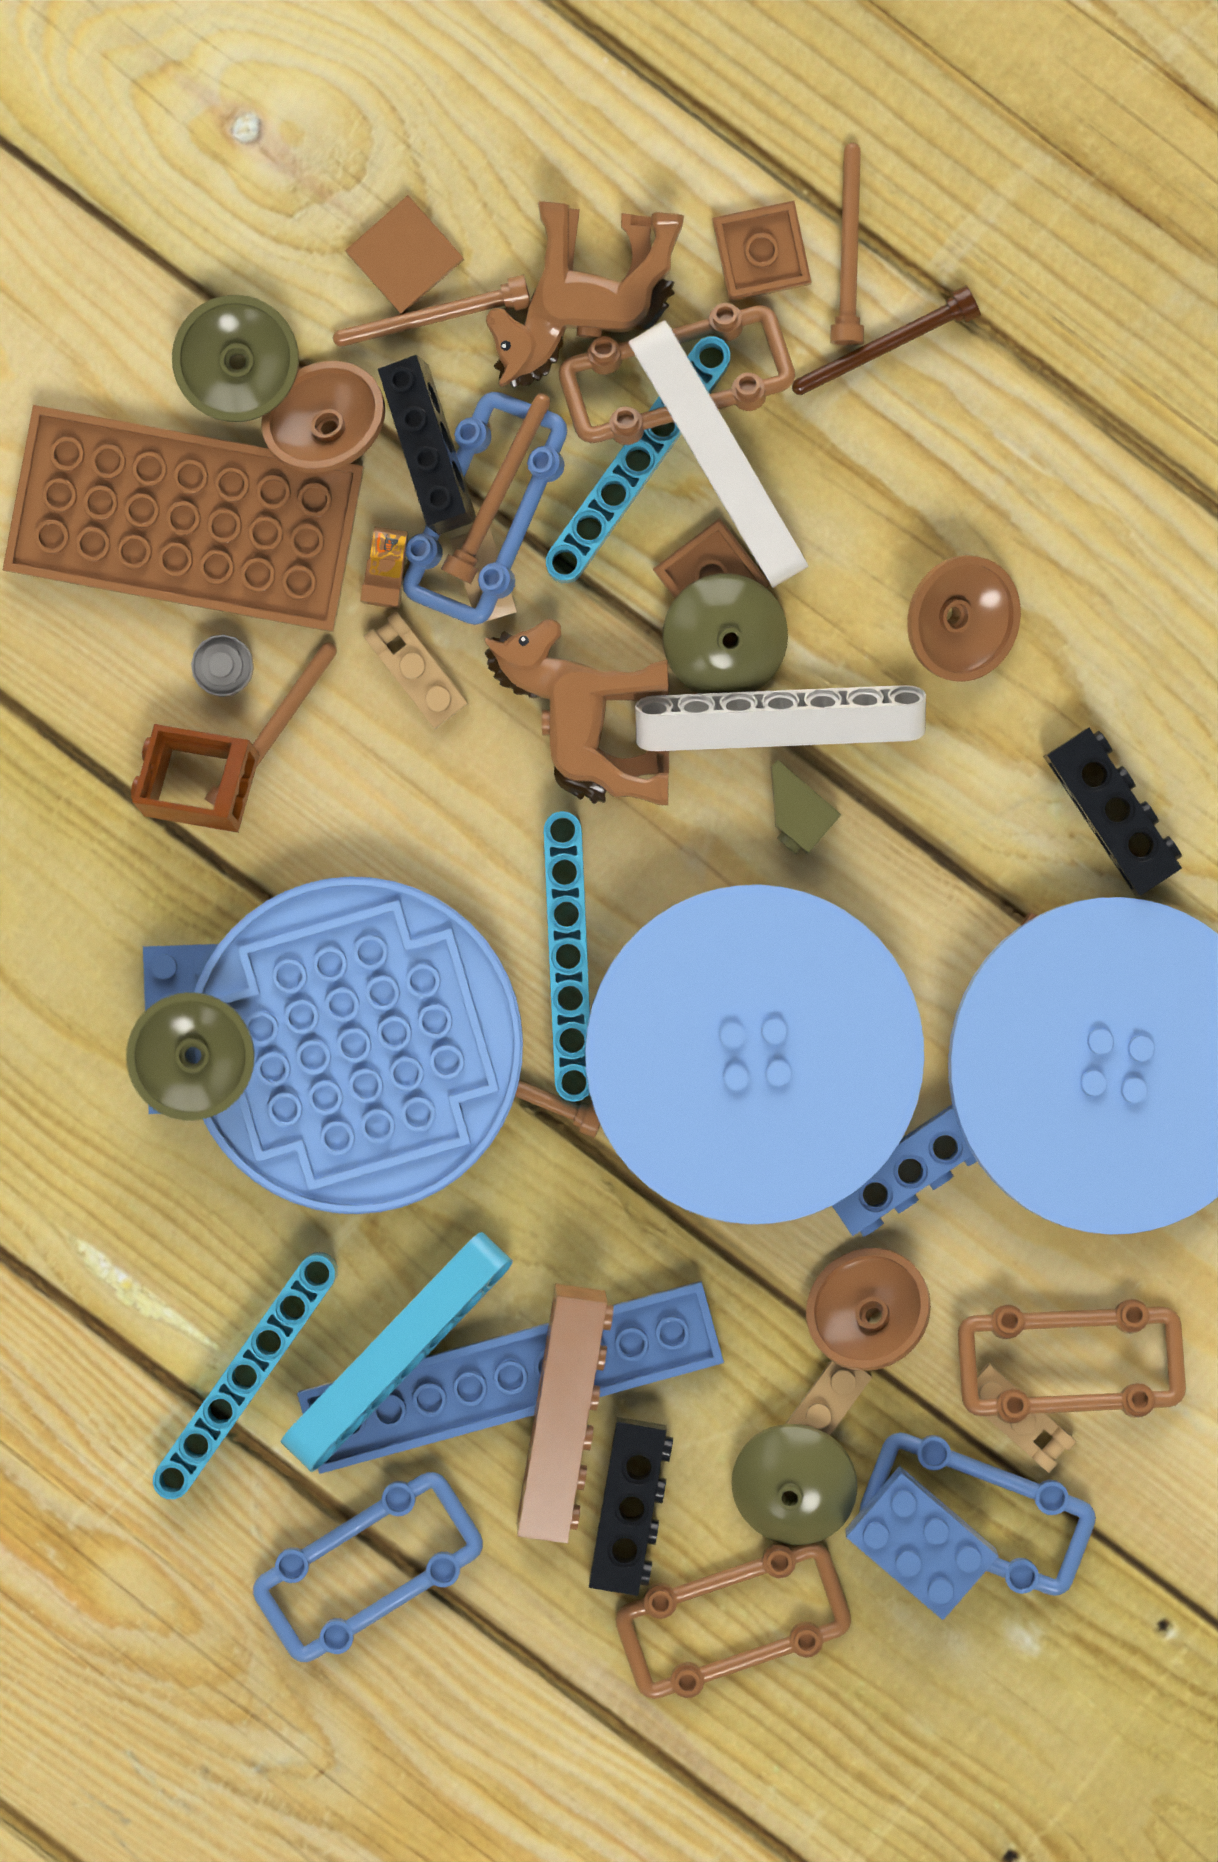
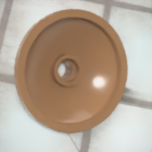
[261,361,385,473]
[907,555,1021,682]
[806,1248,931,1371]

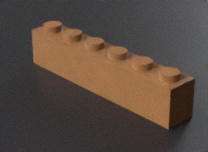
[517,1284,613,1543]

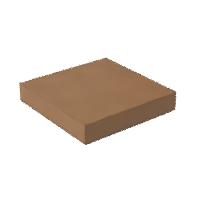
[345,195,464,314]
[712,201,812,302]
[653,518,770,599]

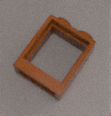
[131,724,260,833]

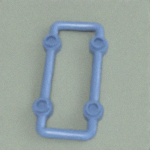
[403,392,567,625]
[859,1432,1096,1596]
[253,1472,483,1662]

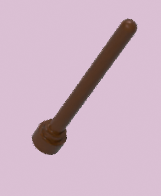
[792,285,981,395]

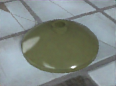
[172,295,299,422]
[662,573,788,694]
[126,992,255,1120]
[732,1424,858,1545]

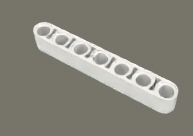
[628,320,809,588]
[635,685,926,751]

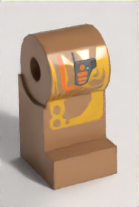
[360,526,408,609]

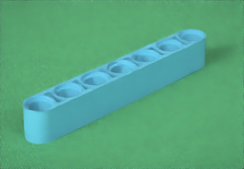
[546,336,730,584]
[544,811,590,1102]
[281,1232,513,1472]
[153,1252,338,1499]

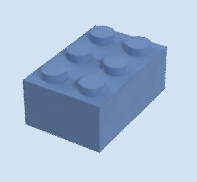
[845,1466,999,1620]

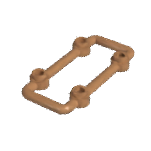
[559,303,795,445]
[958,1299,1186,1424]
[615,1542,851,1699]

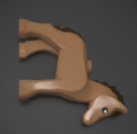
[486,201,684,388]
[484,619,669,806]

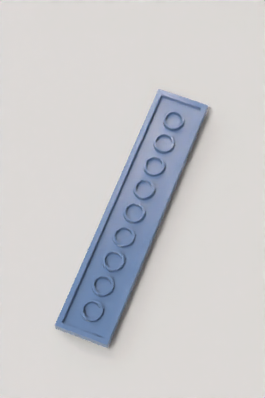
[297,1281,724,1474]

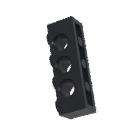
[378,354,476,535]
[1043,728,1182,896]
[589,1417,673,1596]

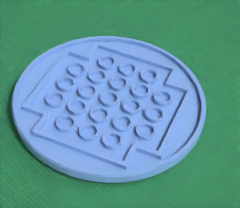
[186,877,523,1214]
[585,885,924,1224]
[948,897,1218,1235]

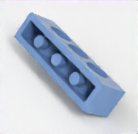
[832,1105,977,1237]

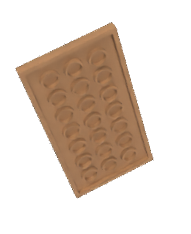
[2,405,364,632]

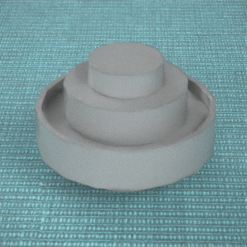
[191,634,254,697]

